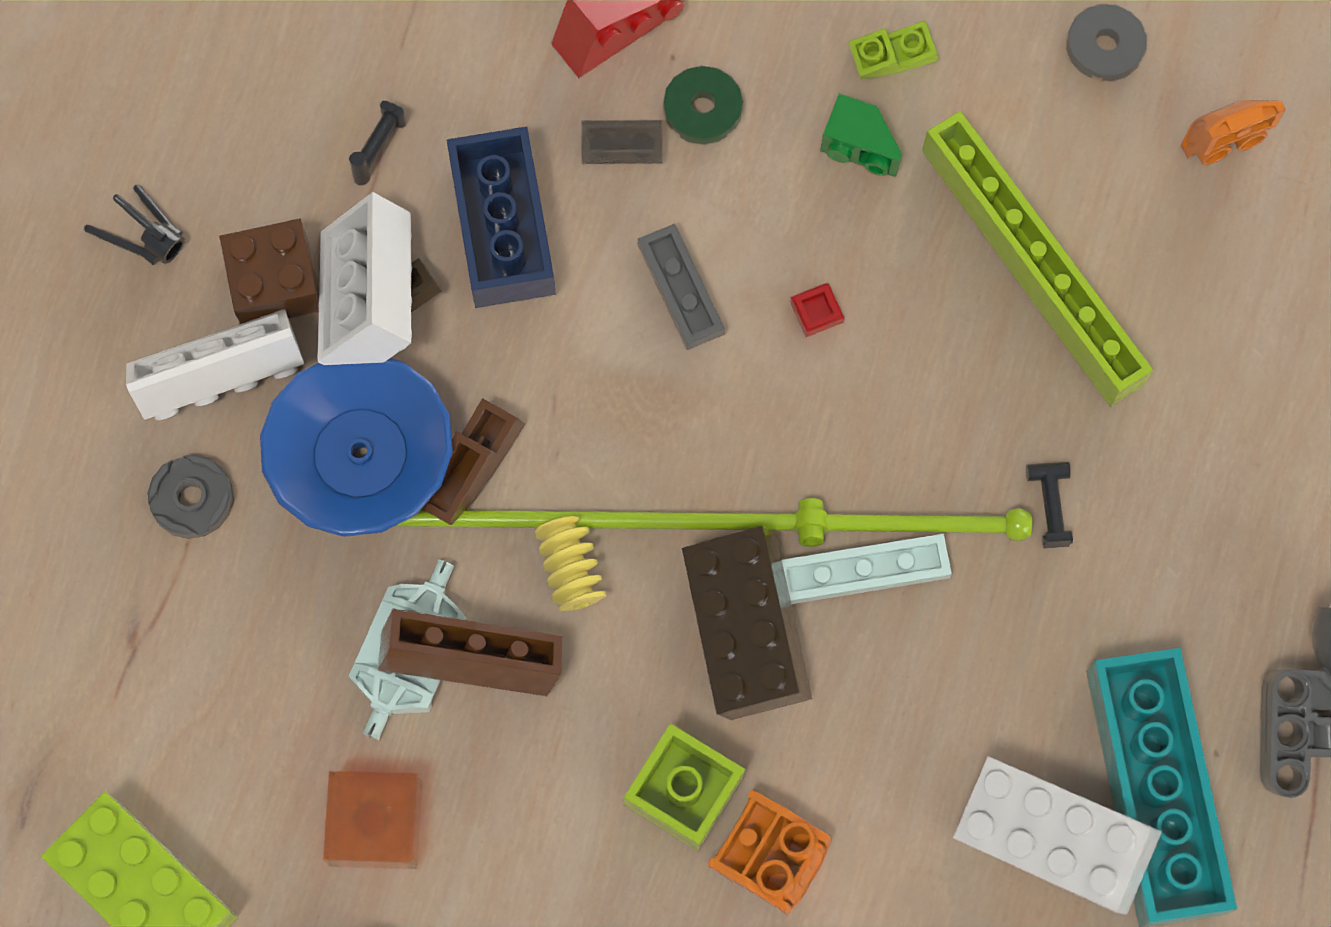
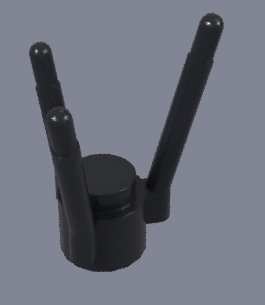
[84,185,185,265]

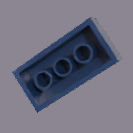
[446,126,556,308]

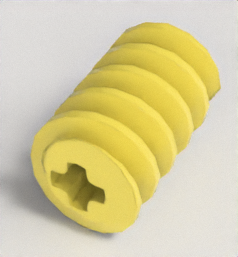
[535,516,606,611]

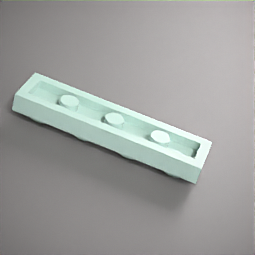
[782,534,952,604]

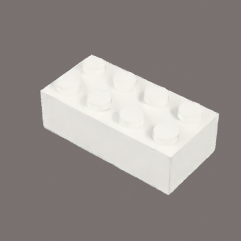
[953,756,1161,915]

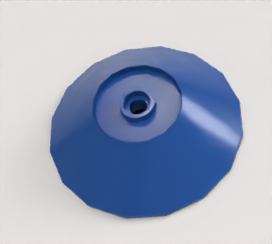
[260,358,453,537]

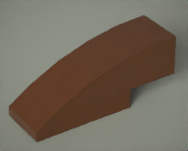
[422,398,525,525]

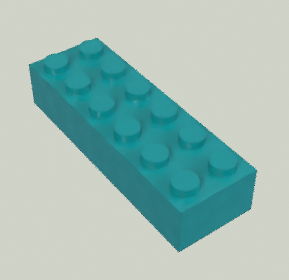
[1086,648,1238,927]

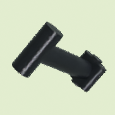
[349,101,406,186]
[1026,462,1073,548]

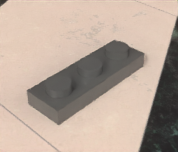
[637,224,725,350]

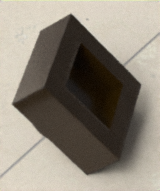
[411,258,442,313]

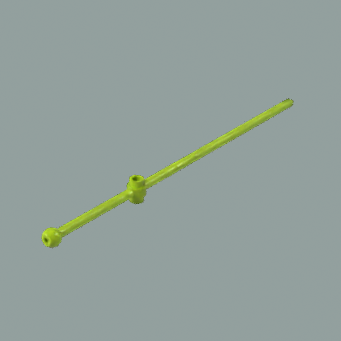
[396,498,1032,547]

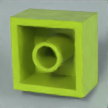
[623,723,745,852]

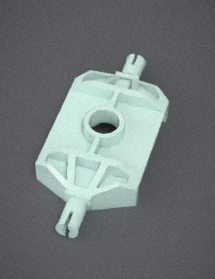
[348,560,468,741]

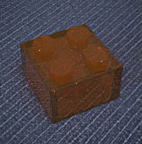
[323,771,422,869]

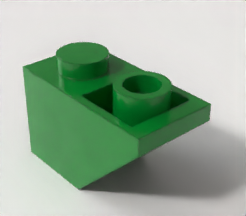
[820,93,902,177]

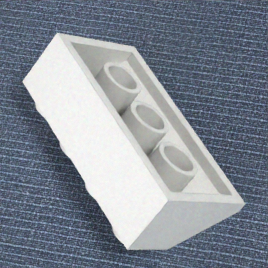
[318,192,412,365]
[126,309,304,420]

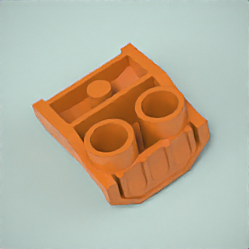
[1181,100,1286,165]
[707,789,832,915]

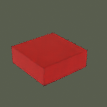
[790,283,844,337]

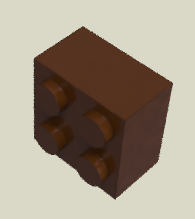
[219,218,319,324]

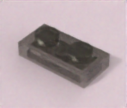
[581,120,662,164]

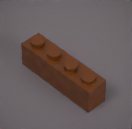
[378,609,563,697]

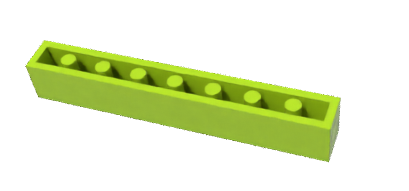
[922,111,1153,407]

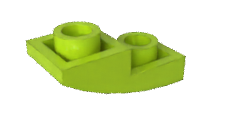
[848,20,939,79]

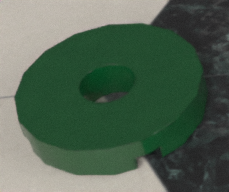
[663,66,743,145]

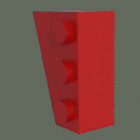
[551,0,684,79]

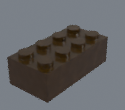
[682,526,812,720]

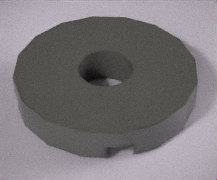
[1066,4,1147,81]
[147,454,234,539]

